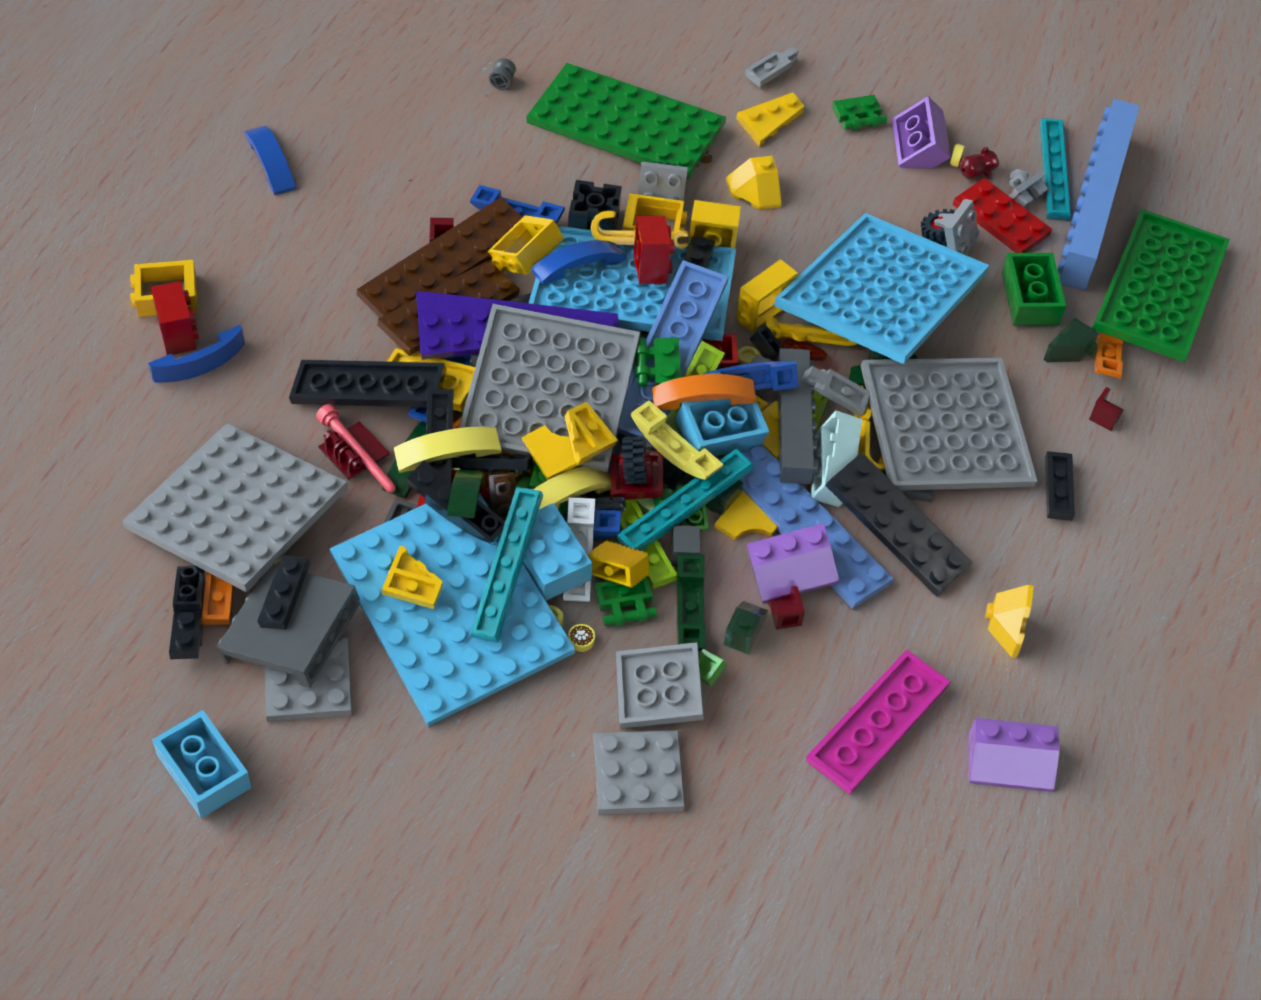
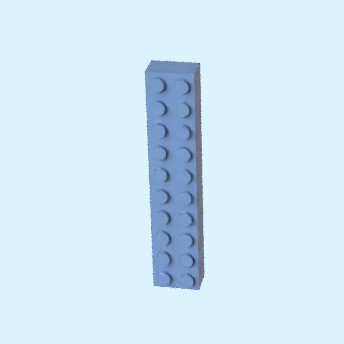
[1057,98,1139,291]

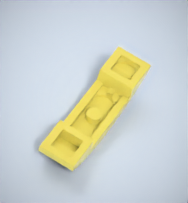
[631,400,723,480]
[394,427,502,473]
[533,466,611,509]

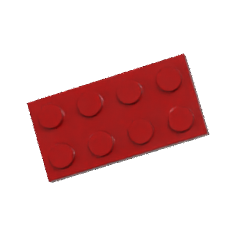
[952,178,1052,253]

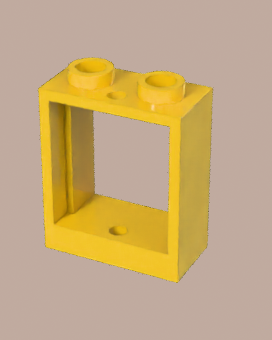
[622,193,688,242]
[488,216,565,275]
[736,259,798,333]
[130,260,198,317]

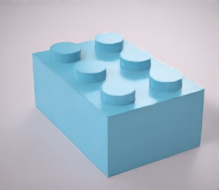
[675,399,770,456]
[523,503,592,601]
[152,710,251,819]

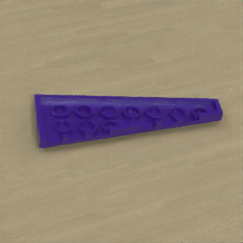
[416,291,620,360]

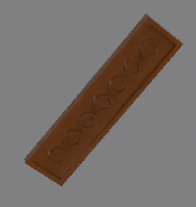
[357,197,523,318]

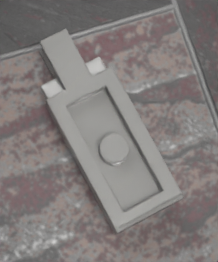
[745,46,799,88]
[803,366,869,416]

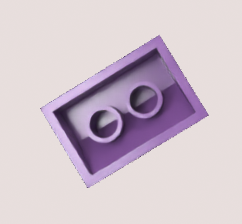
[892,96,951,169]
[747,523,839,603]
[968,718,1060,792]

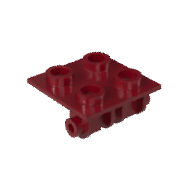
[318,421,390,480]

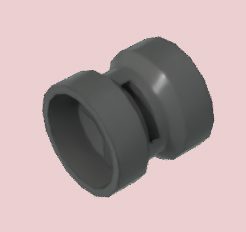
[489,58,516,90]

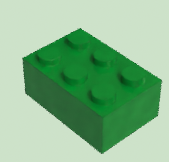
[1001,253,1066,325]

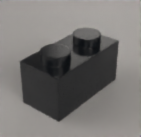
[750,325,784,360]

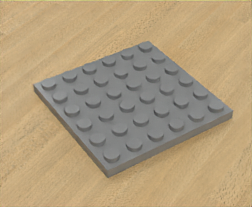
[459,304,640,472]
[860,358,1038,491]
[122,423,348,592]

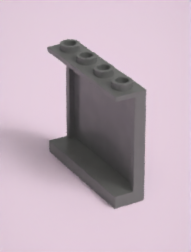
[217,564,360,688]

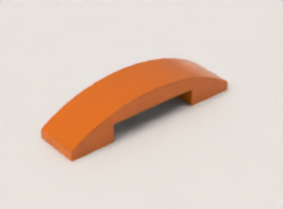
[1094,332,1123,379]
[652,374,756,410]

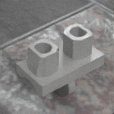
[1008,169,1048,207]

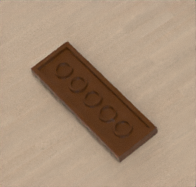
[377,260,520,356]

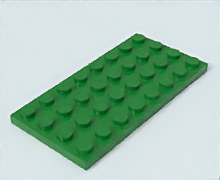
[526,63,726,179]
[1092,209,1230,363]

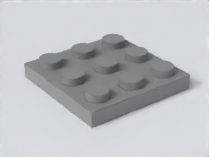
[265,638,352,722]
[616,642,704,729]
[593,730,684,815]

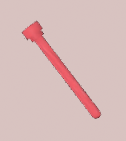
[316,404,396,493]

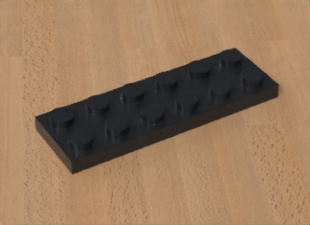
[289,360,447,408]
[825,452,972,597]

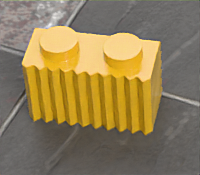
[587,540,649,588]

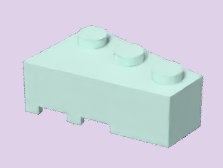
[811,410,863,507]

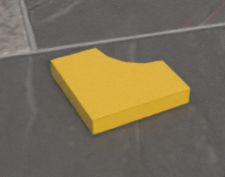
[522,425,593,480]
[714,491,777,540]

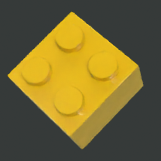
[689,200,741,248]

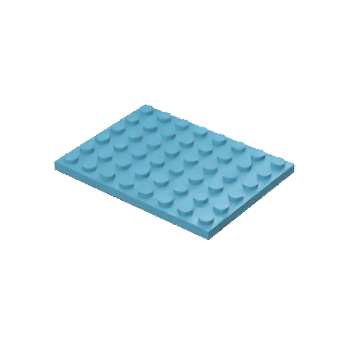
[774,213,990,364]
[529,226,736,341]
[330,493,575,727]

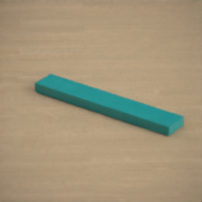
[1040,118,1071,221]
[617,448,754,551]
[470,487,543,642]

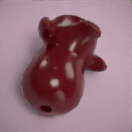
[960,147,999,179]

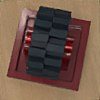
[611,436,664,500]

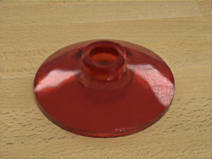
[780,338,827,361]

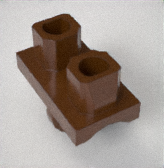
[488,472,516,520]

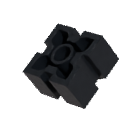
[568,180,622,230]

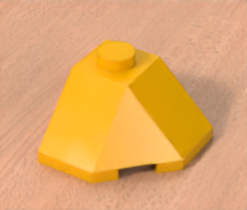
[726,155,781,210]
[985,585,1034,658]

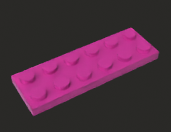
[806,650,951,795]

